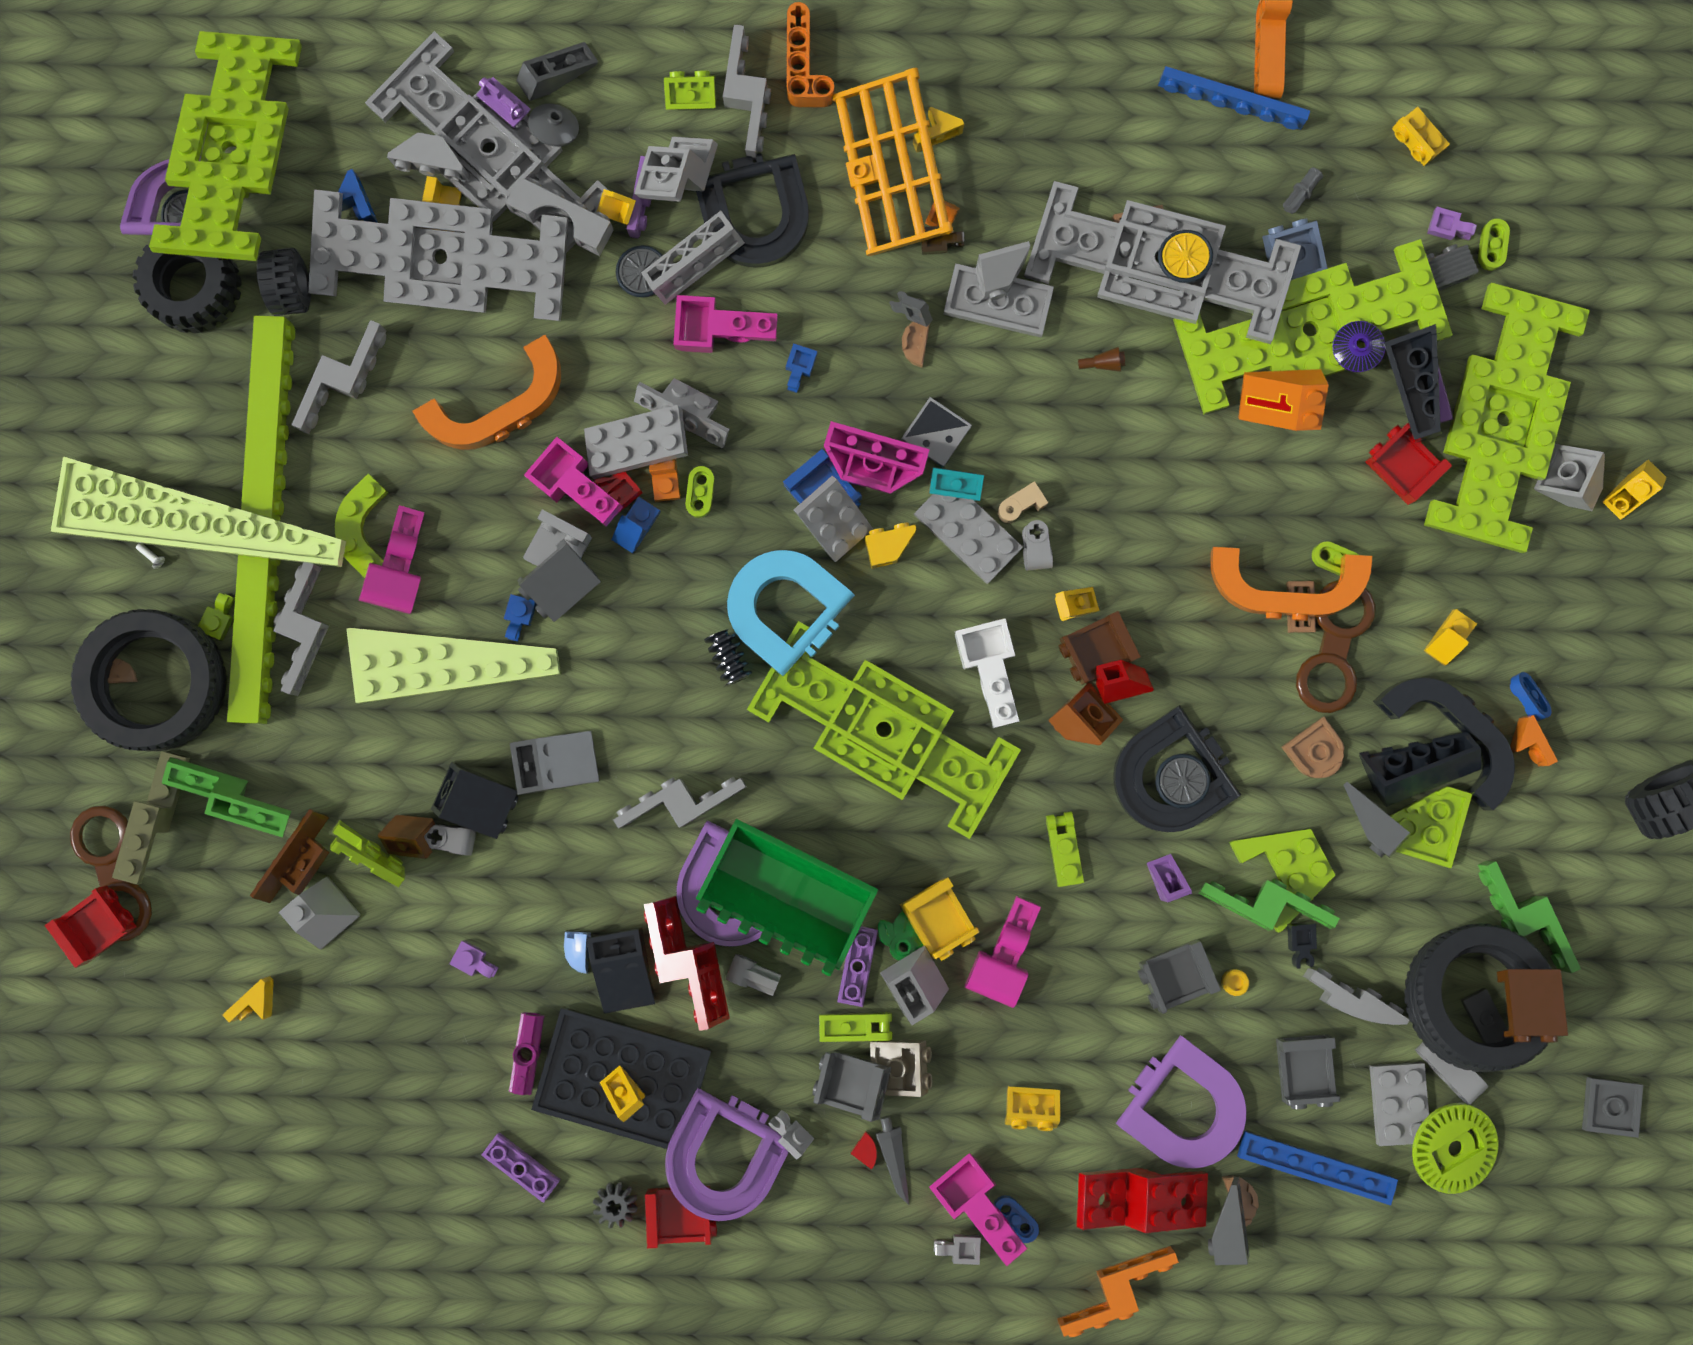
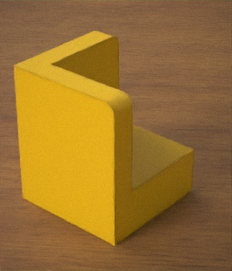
[596,189,636,225]

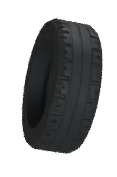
[71,609,226,751]
[1404,923,1552,1072]

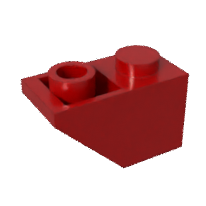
[1096,660,1154,704]

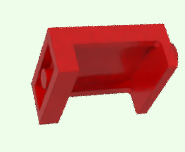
[1365,423,1452,505]
[45,885,137,968]
[645,1186,717,1249]

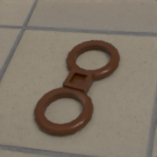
[1296,580,1375,713]
[70,805,152,942]

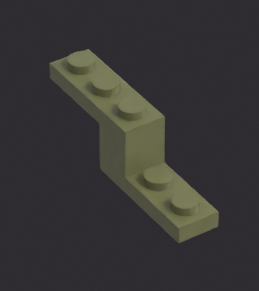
[112,751,190,884]

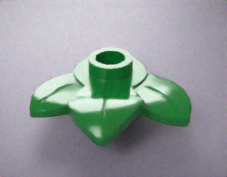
[878,911,923,961]

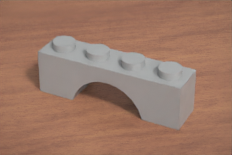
[506,177,613,256]

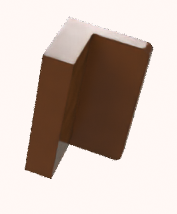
[378,815,435,859]

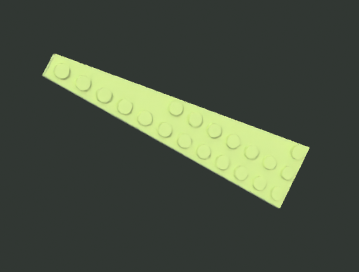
[51,457,346,567]

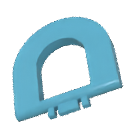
[727,550,855,676]

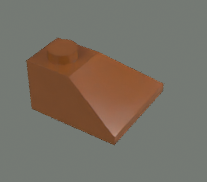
[1048,682,1123,746]

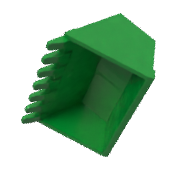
[696,819,878,976]

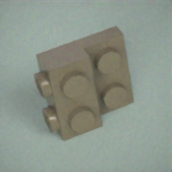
[870,1040,932,1097]

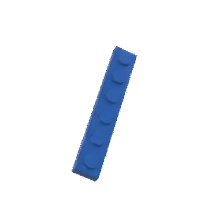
[1158,66,1310,130]
[1237,1131,1398,1205]

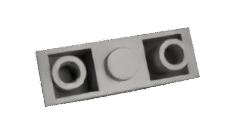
[387,132,469,181]

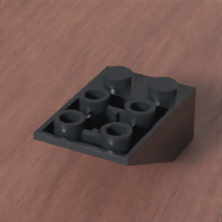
[587,927,655,1014]

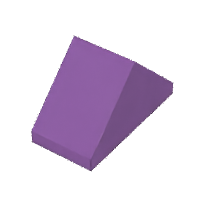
[1147,854,1192,903]

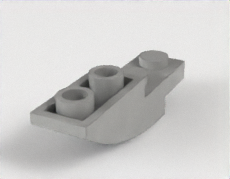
[1303,968,1409,1025]

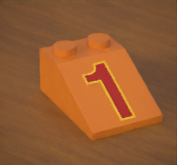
[1238,369,1329,431]

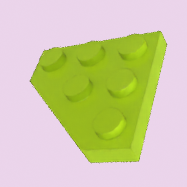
[1390,786,1472,868]

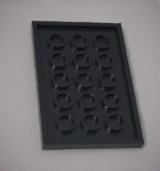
[531,1007,712,1149]

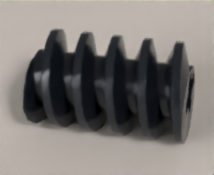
[704,629,752,687]

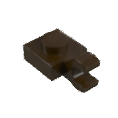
[921,226,964,255]

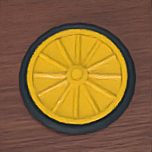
[1158,230,1213,283]

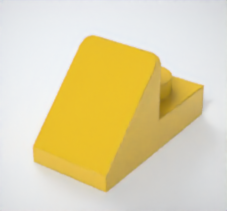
[913,107,964,152]
[1055,587,1100,621]
[1424,609,1477,666]
[223,976,273,1023]
[600,1065,645,1122]

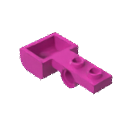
[673,295,778,353]
[524,437,623,527]
[359,505,425,614]
[965,896,1041,1008]
[929,1153,1028,1266]

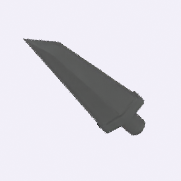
[876,1116,909,1205]

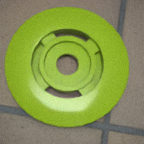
[1412,1103,1498,1194]

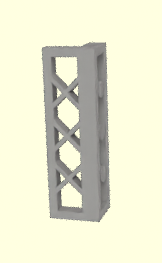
[641,211,745,305]

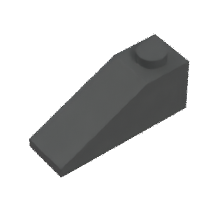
[516,42,598,101]
[1344,782,1411,858]
[1208,1177,1250,1265]

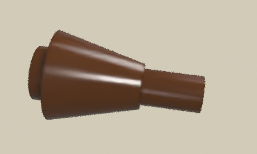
[1078,346,1126,372]

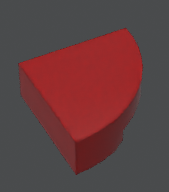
[851,1131,877,1169]

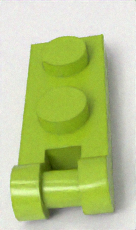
[1046,811,1084,887]
[819,1012,892,1042]

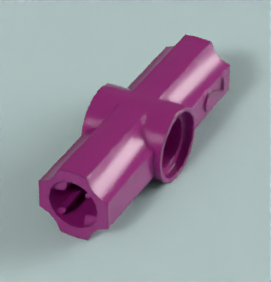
[509,1012,545,1095]

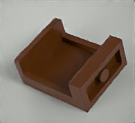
[1058,611,1141,685]
[1497,969,1568,1043]

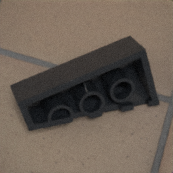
[1385,324,1443,443]
[1359,732,1481,807]

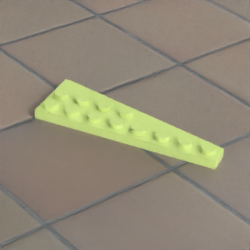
[347,628,561,704]

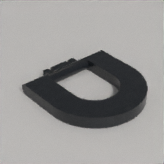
[696,153,809,268]
[1113,705,1241,832]

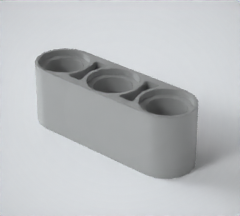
[1415,1042,1488,1105]

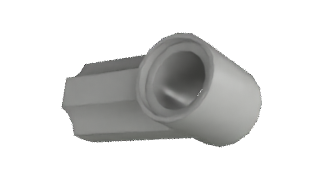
[726,954,781,996]

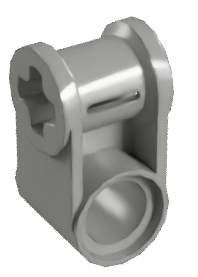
[1022,520,1053,571]
[424,825,476,856]

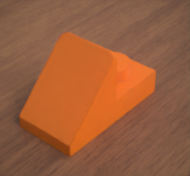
[649,459,681,502]
[1510,715,1558,766]

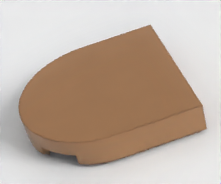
[1281,717,1344,778]

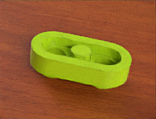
[1478,219,1510,271]
[685,466,715,518]
[1312,541,1359,576]

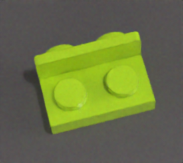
[664,70,716,110]

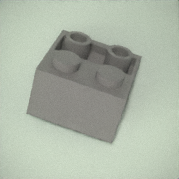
[880,946,949,1025]

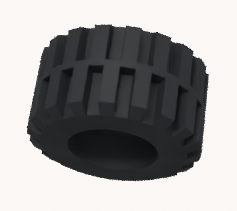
[257,248,311,316]

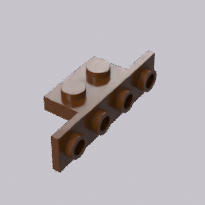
[250,809,330,903]

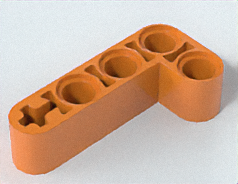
[1254,0,1293,99]
[787,2,835,107]

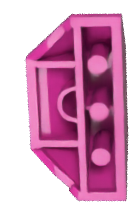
[824,421,930,494]

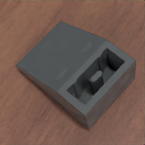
[510,731,600,795]

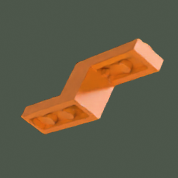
[1057,1246,1179,1337]

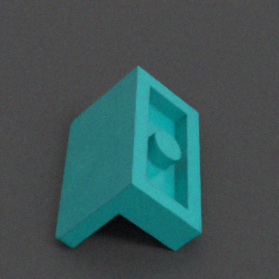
[929,467,984,501]

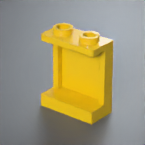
[900,878,980,961]

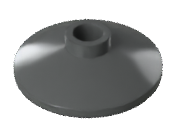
[528,103,579,147]

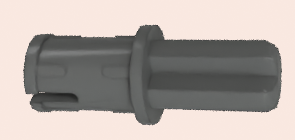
[1283,167,1323,214]

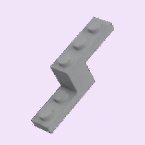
[723,25,771,161]
[292,320,386,434]
[273,563,329,696]
[613,777,747,829]

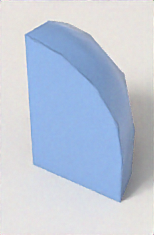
[564,931,591,974]

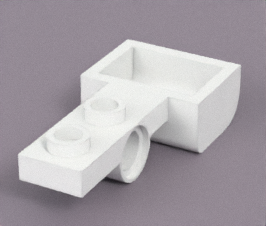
[955,619,1019,728]

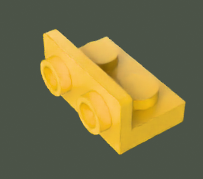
[1392,107,1450,166]
[1005,1086,1060,1131]

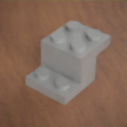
[634,137,718,202]

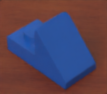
[338,169,378,223]
[611,497,661,554]

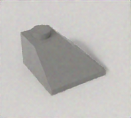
[975,241,1030,300]
[1534,444,1605,511]
[279,876,361,950]

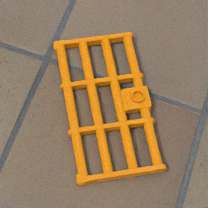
[832,68,953,256]

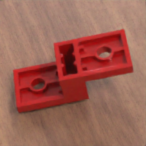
[644,896,730,1031]
[1076,1168,1208,1233]

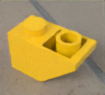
[1603,460,1667,520]
[865,522,916,569]

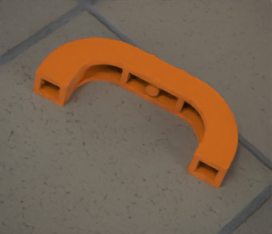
[412,335,561,450]
[1211,547,1372,621]

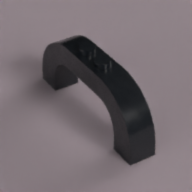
[1373,678,1515,811]

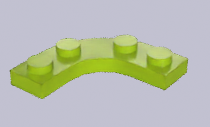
[335,474,388,578]

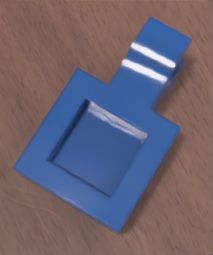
[786,343,818,393]
[504,594,536,642]

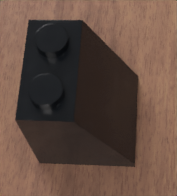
[431,762,518,839]

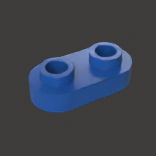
[1510,672,1551,721]
[994,1195,1039,1243]

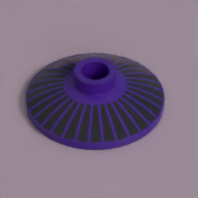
[1332,321,1385,372]

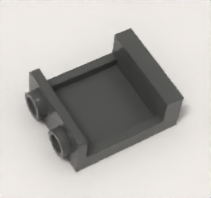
[517,539,601,622]
[1137,939,1221,1014]
[1276,1034,1341,1109]
[813,1050,892,1122]

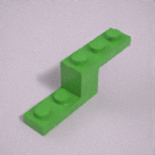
[162,757,292,837]
[1478,861,1581,973]
[1198,879,1340,931]

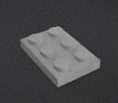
[794,476,873,562]
[1369,1062,1429,1146]

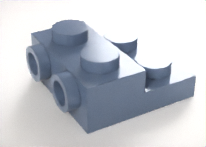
[1262,218,1328,280]

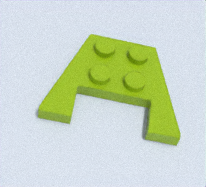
[330,820,405,888]
[1229,829,1335,933]

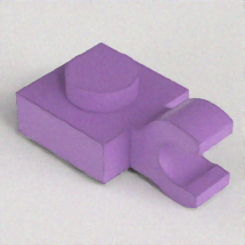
[1427,207,1477,240]
[450,940,498,978]

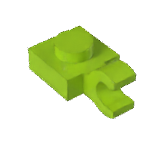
[198,593,235,640]

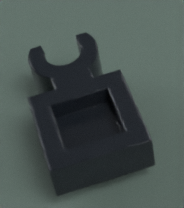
[1287,921,1317,969]

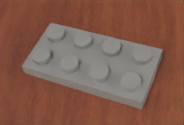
[943,263,1054,338]
[584,405,688,479]
[914,494,1023,584]

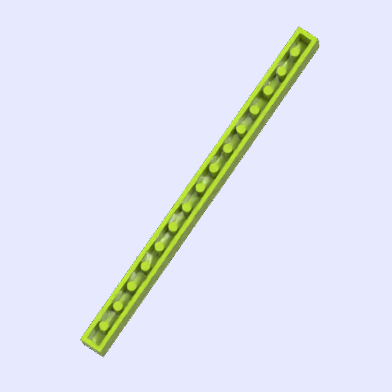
[227,316,295,724]

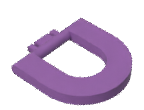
[120,156,201,235]
[677,820,762,946]
[1116,1035,1246,1168]
[665,1088,789,1221]

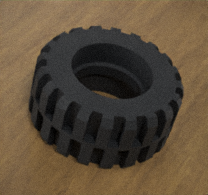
[133,244,242,333]
[1625,760,1693,839]

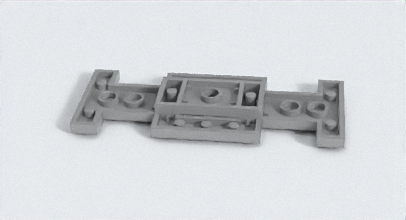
[365,31,608,253]
[1024,181,1301,344]
[308,190,569,321]

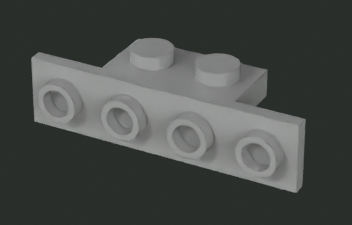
[634,378,729,448]

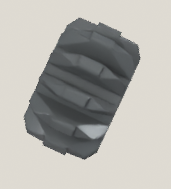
[593,1182,638,1229]

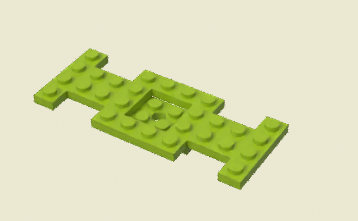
[149,31,302,261]
[1173,239,1453,415]
[1424,282,1590,553]
[747,621,1021,839]

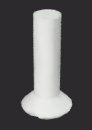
[136,543,165,569]

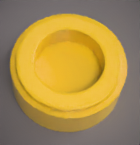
[1221,969,1249,996]

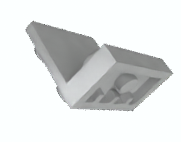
[523,509,592,566]

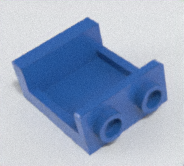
[783,449,862,508]

